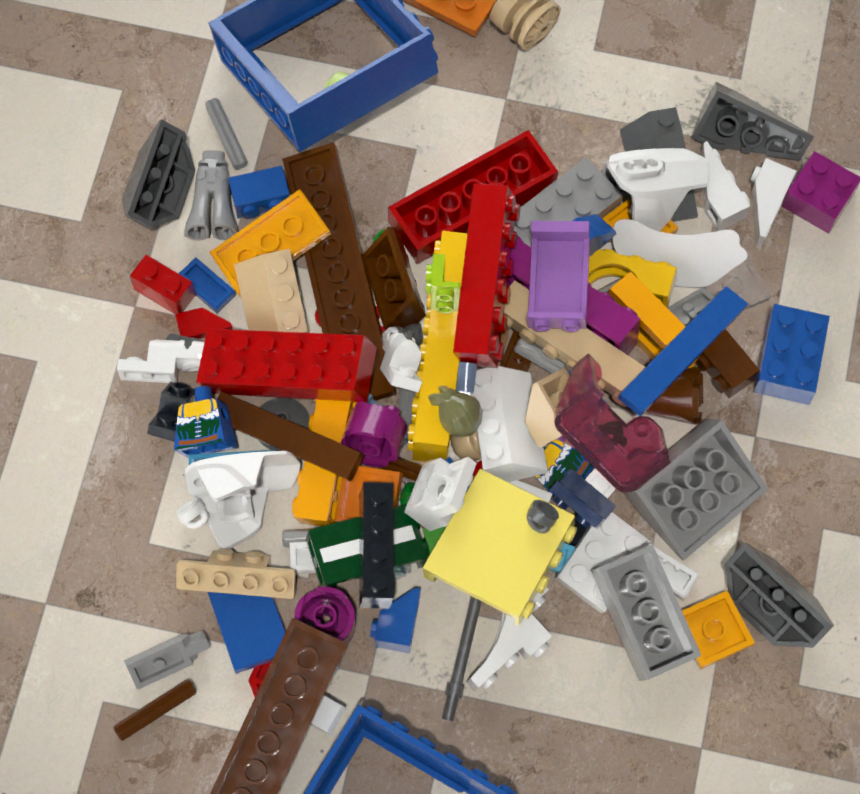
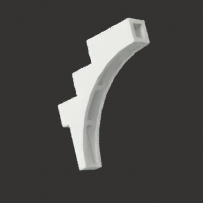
[467,587,552,691]

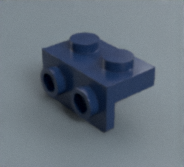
[550,469,616,529]

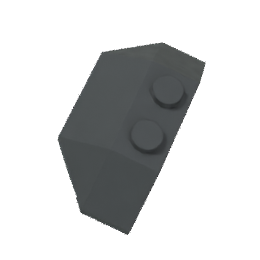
[122,119,195,228]
[725,542,834,648]

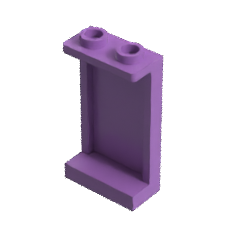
[527,221,590,332]

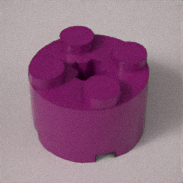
[341,401,406,467]
[294,587,356,644]

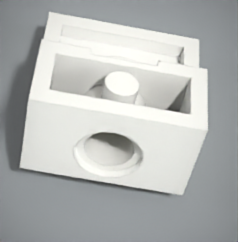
[404,457,477,531]

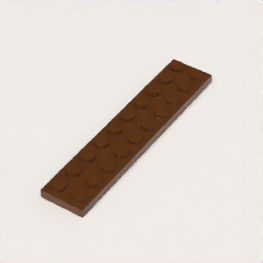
[282,142,397,401]

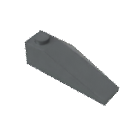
[691,82,814,160]

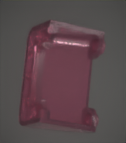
[554,353,670,493]

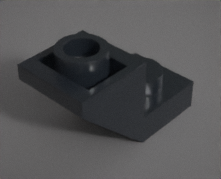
[147,382,195,442]

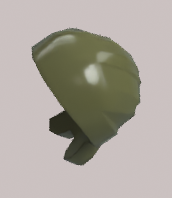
[428,385,483,437]

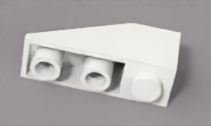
[700,141,750,231]

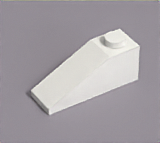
[750,158,796,250]

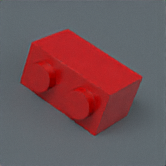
[130,255,195,314]

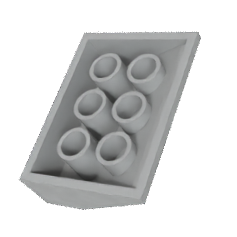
[622,419,768,561]

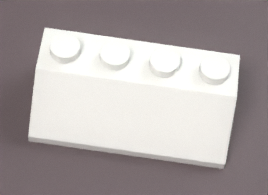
[472,366,548,482]

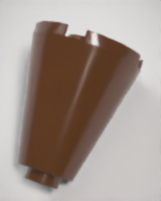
[646,367,703,424]

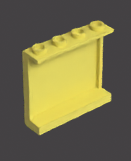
[423,469,577,626]

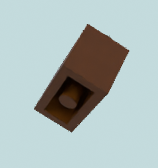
[695,329,760,398]

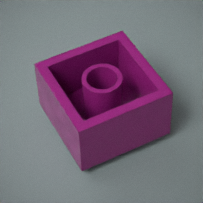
[781,151,860,234]

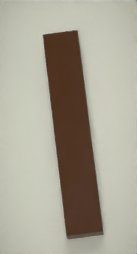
[217,391,364,482]

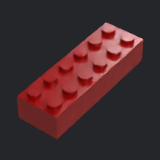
[388,130,558,264]
[453,183,520,368]
[196,328,377,402]

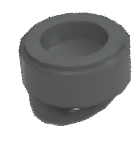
[527,500,559,534]

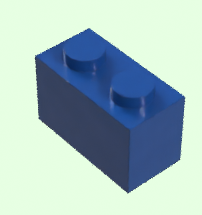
[228,166,290,219]

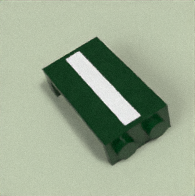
[306,505,430,588]

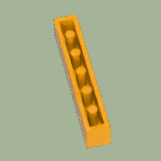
[292,399,357,527]

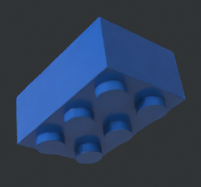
[754,304,830,405]

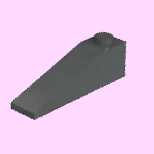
[620,107,698,222]

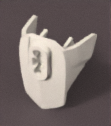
[602,148,709,231]
[185,451,300,549]

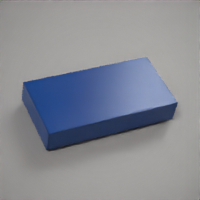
[178,257,236,314]

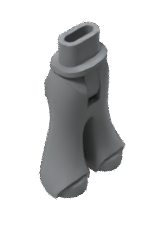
[184,150,237,241]

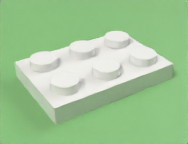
[554,512,651,613]

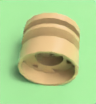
[490,0,561,50]

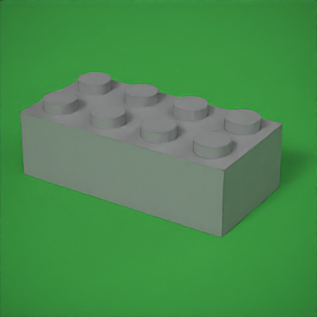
[514,157,623,248]
[591,544,701,681]

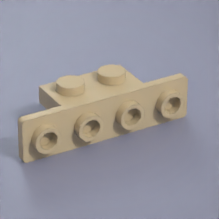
[176,549,296,599]

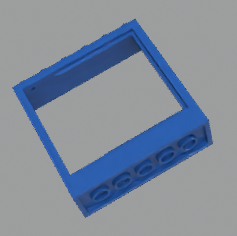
[208,0,438,152]
[304,705,517,794]

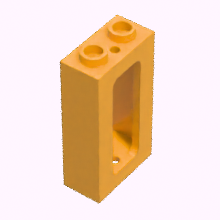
[609,271,699,368]

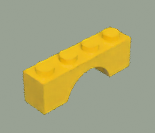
[588,249,677,308]

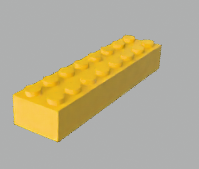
[408,231,467,462]

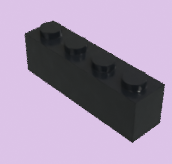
[359,482,394,609]

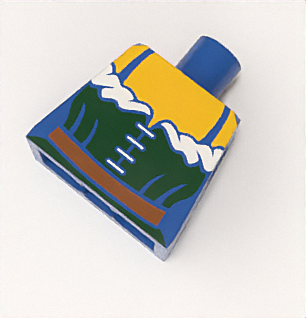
[174,386,237,458]
[534,439,598,497]

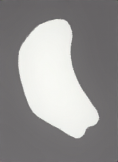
[613,219,748,287]

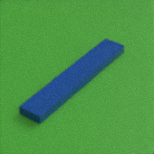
[618,286,749,417]

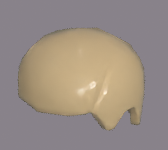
[450,430,481,461]

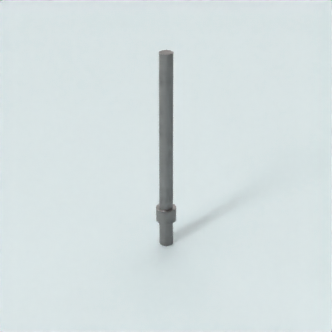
[442,596,482,722]

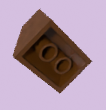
[363,227,426,329]

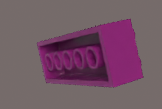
[507,235,640,355]

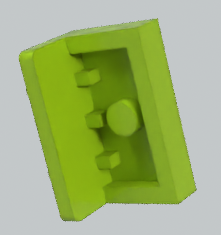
[426,254,461,314]

